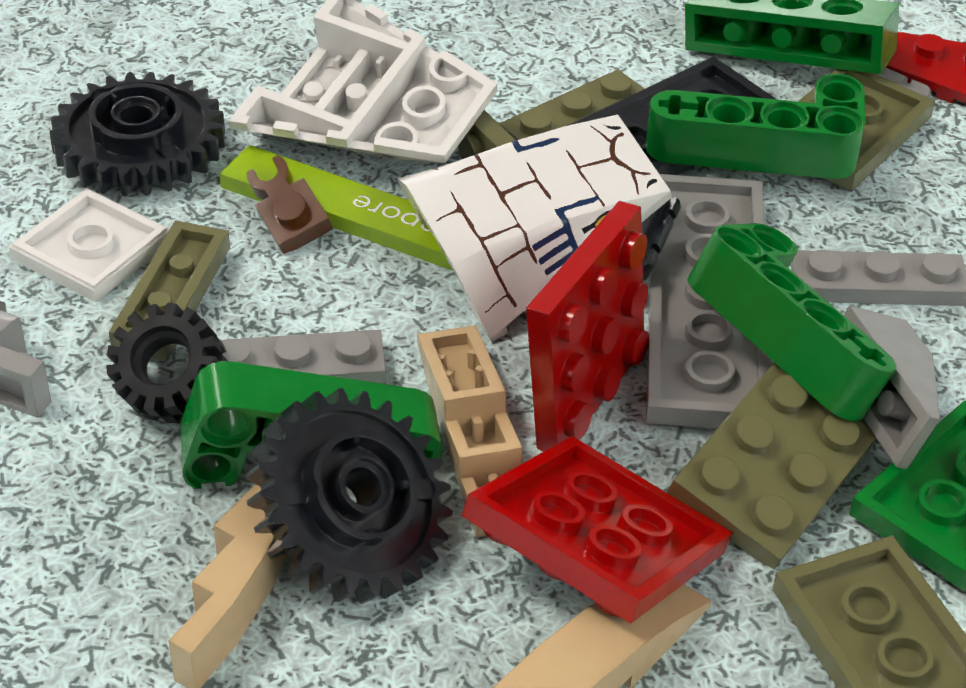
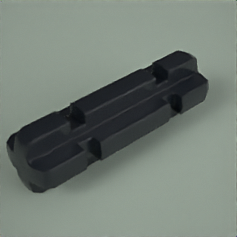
[642,196,681,281]

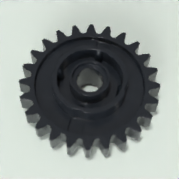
[49,72,225,197]
[246,388,453,604]

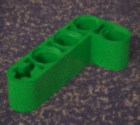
[645,74,866,179]
[687,223,896,422]
[180,361,443,489]

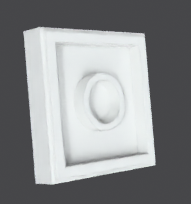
[8,188,170,303]

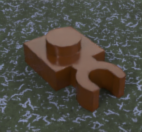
[247,155,333,254]

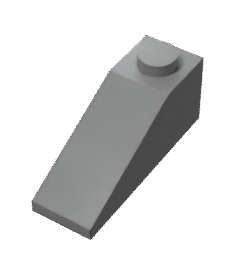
[844,305,940,469]

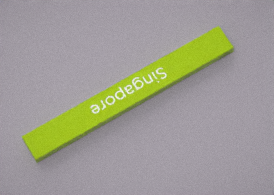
[220,145,454,271]

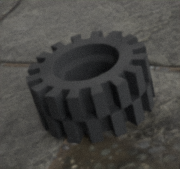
[106,303,227,423]

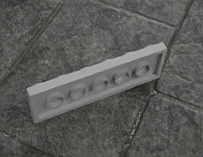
[646,174,771,429]

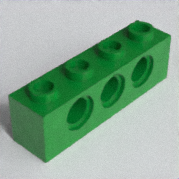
[685,0,899,74]

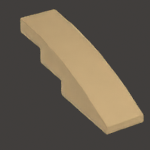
[417,325,522,538]
[168,484,287,688]
[493,584,711,688]

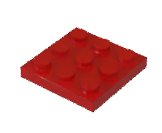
[526,201,649,452]
[461,436,733,624]

